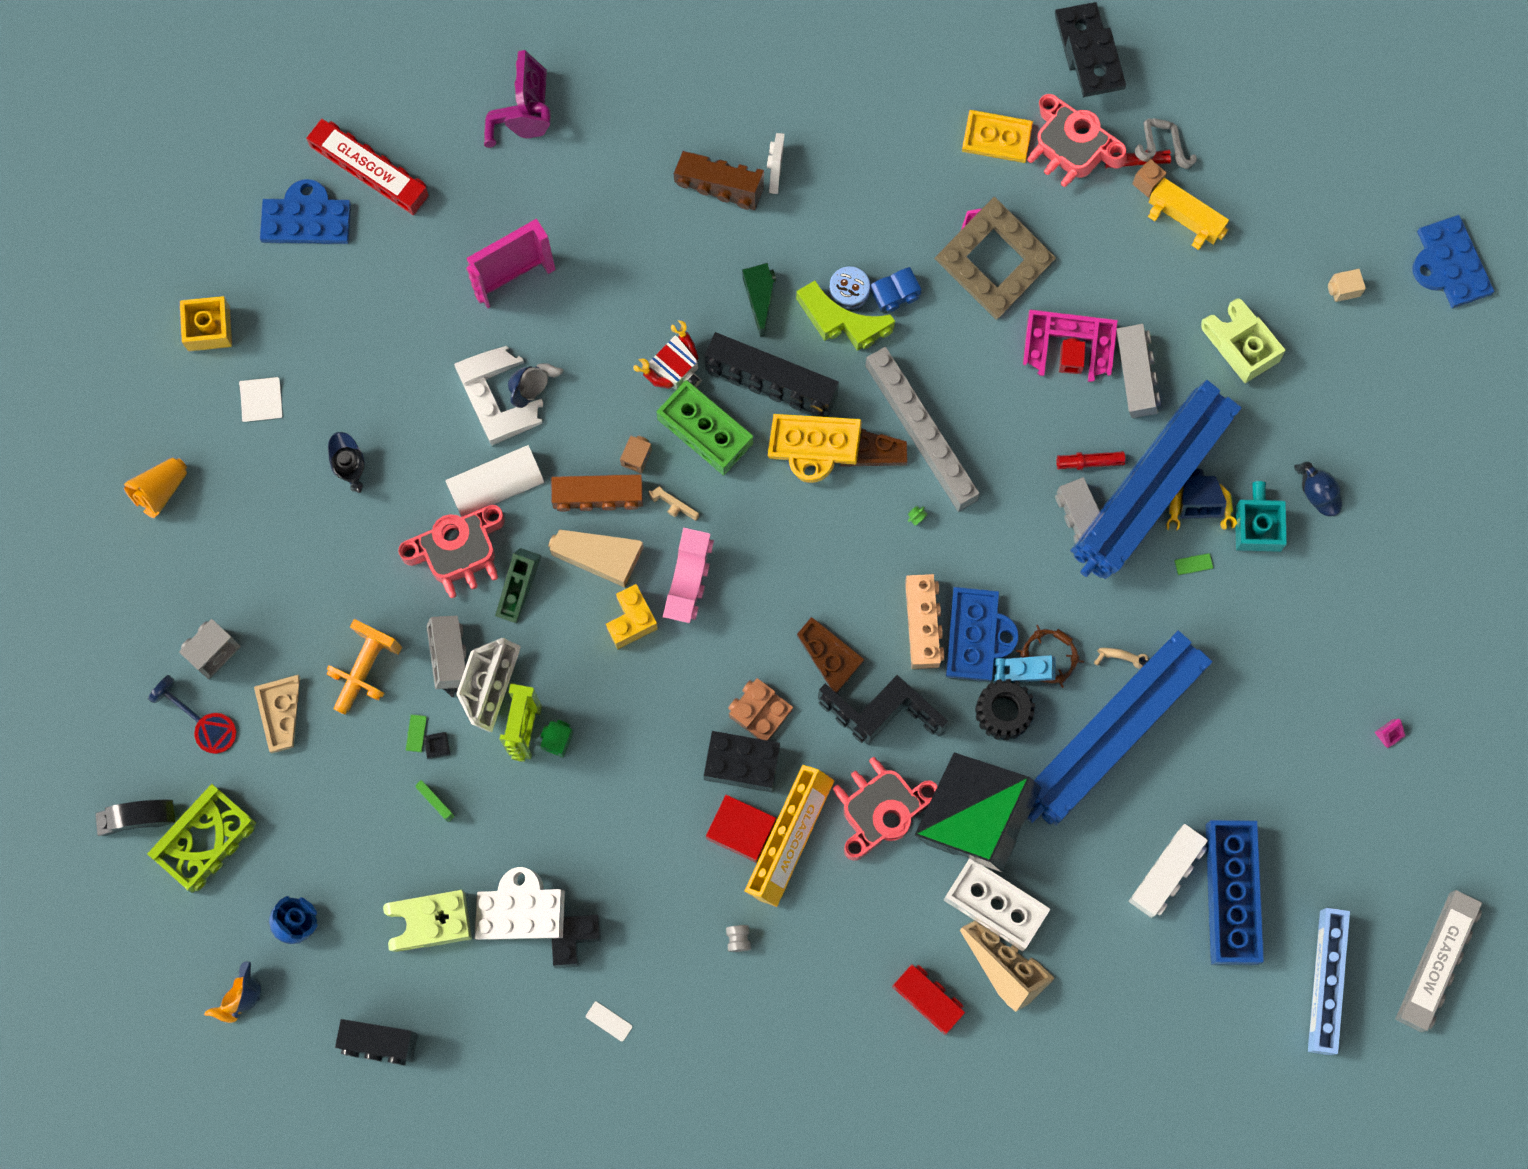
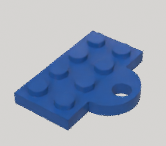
[260,179,351,244]
[1412,215,1494,308]
[946,587,1018,682]

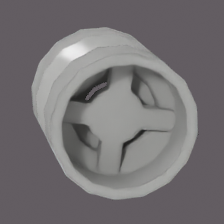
[726,925,751,952]

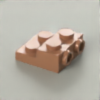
[728,678,793,741]

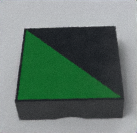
[915,752,1041,872]

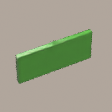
[1174,553,1213,575]
[406,715,427,752]

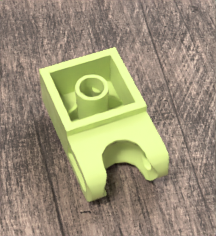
[1201,298,1286,383]
[383,890,472,952]

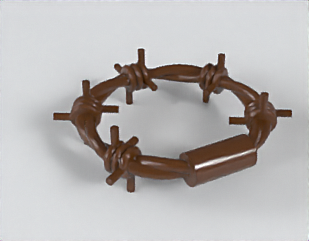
[1016,625,1084,688]

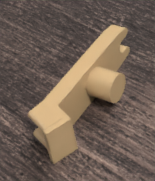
[648,486,699,521]

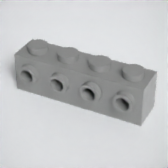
[1117,324,1161,418]

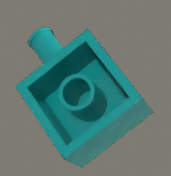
[1235,481,1287,552]

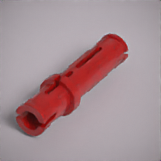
[1104,150,1171,169]
[1056,451,1125,470]

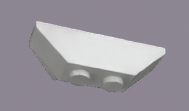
[457,638,521,732]

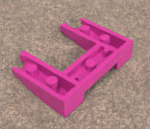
[1023,310,1118,382]

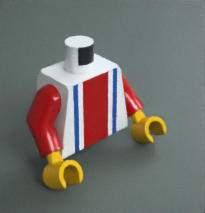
[633,320,702,390]

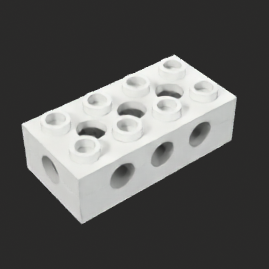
[944,859,1050,951]

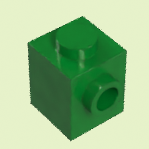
[540,720,574,758]

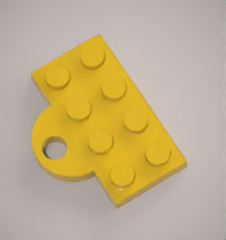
[767,414,862,483]

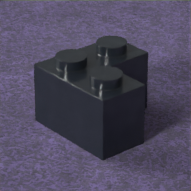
[552,915,601,968]

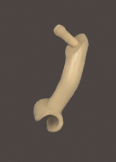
[1094,648,1149,669]

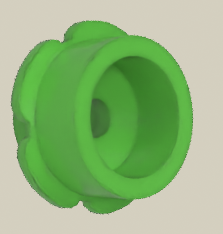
[907,505,928,525]

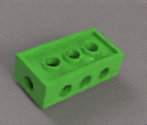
[656,380,753,476]

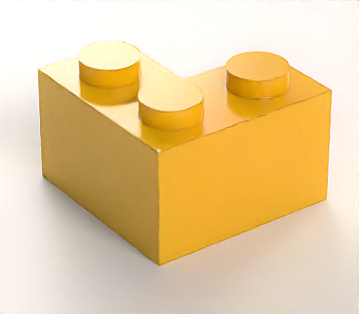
[606,584,658,650]

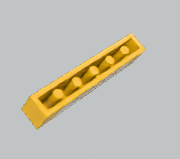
[745,765,835,907]

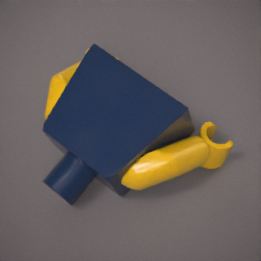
[1166,468,1237,531]

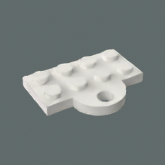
[475,867,565,940]

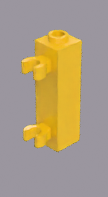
[1148,177,1229,250]

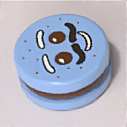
[829,266,870,310]

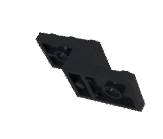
[1054,2,1126,98]

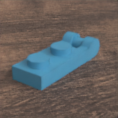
[993,655,1056,683]

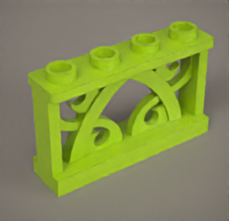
[499,684,542,762]
[147,784,256,893]

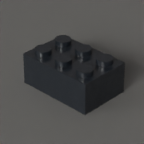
[703,731,780,792]
[335,1019,418,1066]

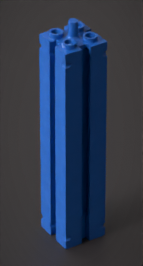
[1070,380,1242,579]
[1027,630,1213,826]

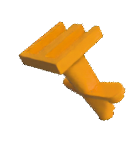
[326,619,402,715]

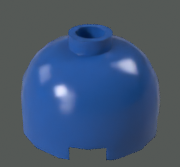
[269,896,318,944]

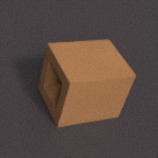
[1132,159,1167,198]
[620,435,652,474]

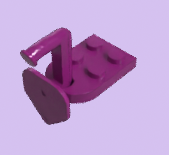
[484,50,551,148]

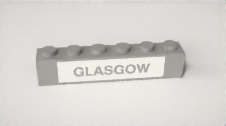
[1395,890,1482,1032]

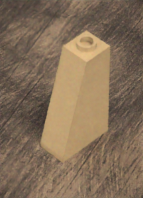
[548,530,644,588]

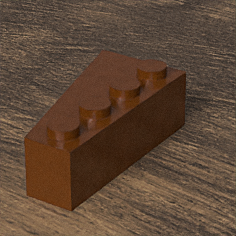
[673,151,764,210]

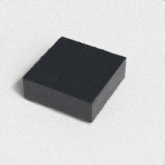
[424,732,451,760]

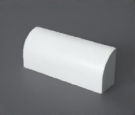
[445,445,544,517]

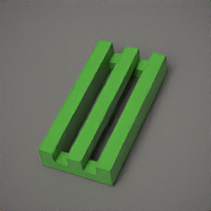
[415,780,455,822]

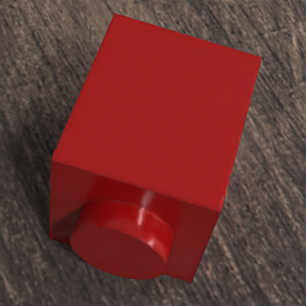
[1059,338,1085,374]

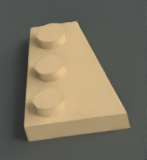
[254,675,300,754]

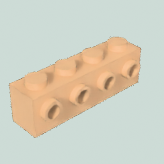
[905,574,944,669]

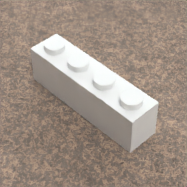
[1129,824,1208,918]

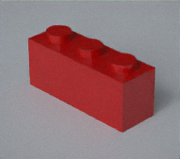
[892,964,965,1035]

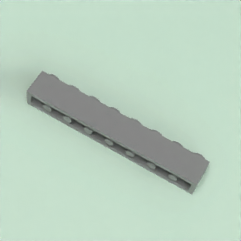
[865,347,980,512]

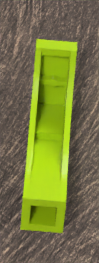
[796,280,895,351]

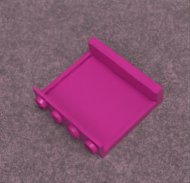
[466,218,555,309]

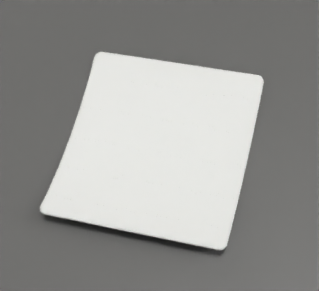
[239,377,282,422]

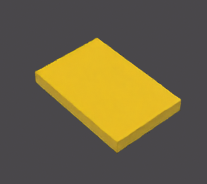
[962,110,1033,163]

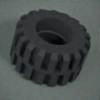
[975,679,1035,740]

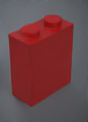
[706,795,776,863]

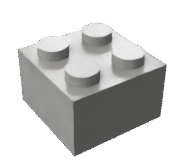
[179,619,241,680]

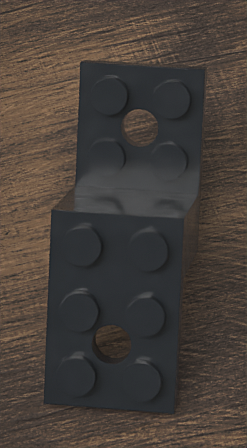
[818,675,949,745]

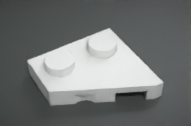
[767,133,785,194]

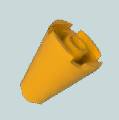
[124,458,187,518]

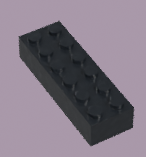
[704,332,839,417]

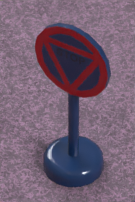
[148,675,236,754]

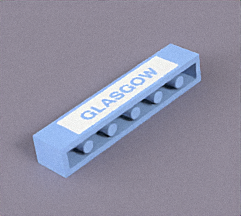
[1308,908,1350,1055]

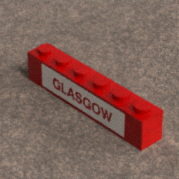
[306,119,429,215]

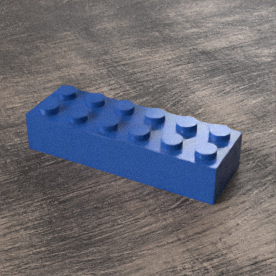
[1205,820,1264,965]

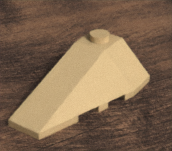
[960,921,1054,1012]

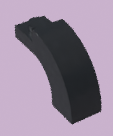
[95,799,175,836]

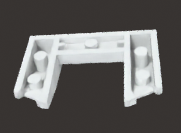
[454,346,543,446]

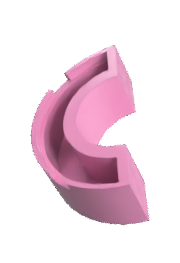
[663,528,714,623]

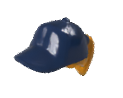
[204,961,261,1023]

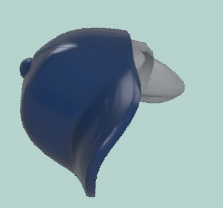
[508,363,563,408]

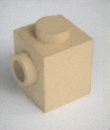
[1328,269,1366,302]

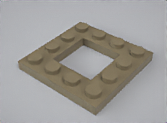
[934,196,1056,320]

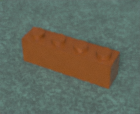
[551,474,643,512]

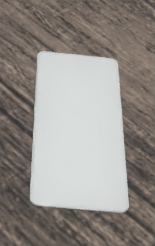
[586,1002,632,1041]

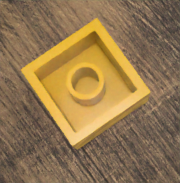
[180,296,232,351]

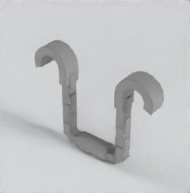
[1135,118,1197,169]

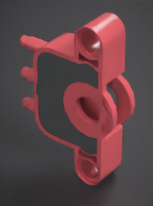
[1027,94,1127,187]
[398,505,505,598]
[833,757,938,861]

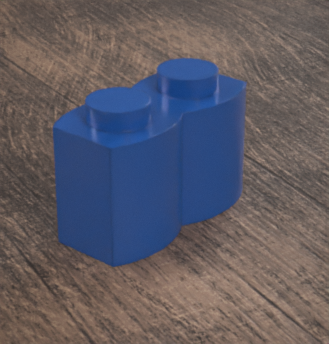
[870,267,922,313]

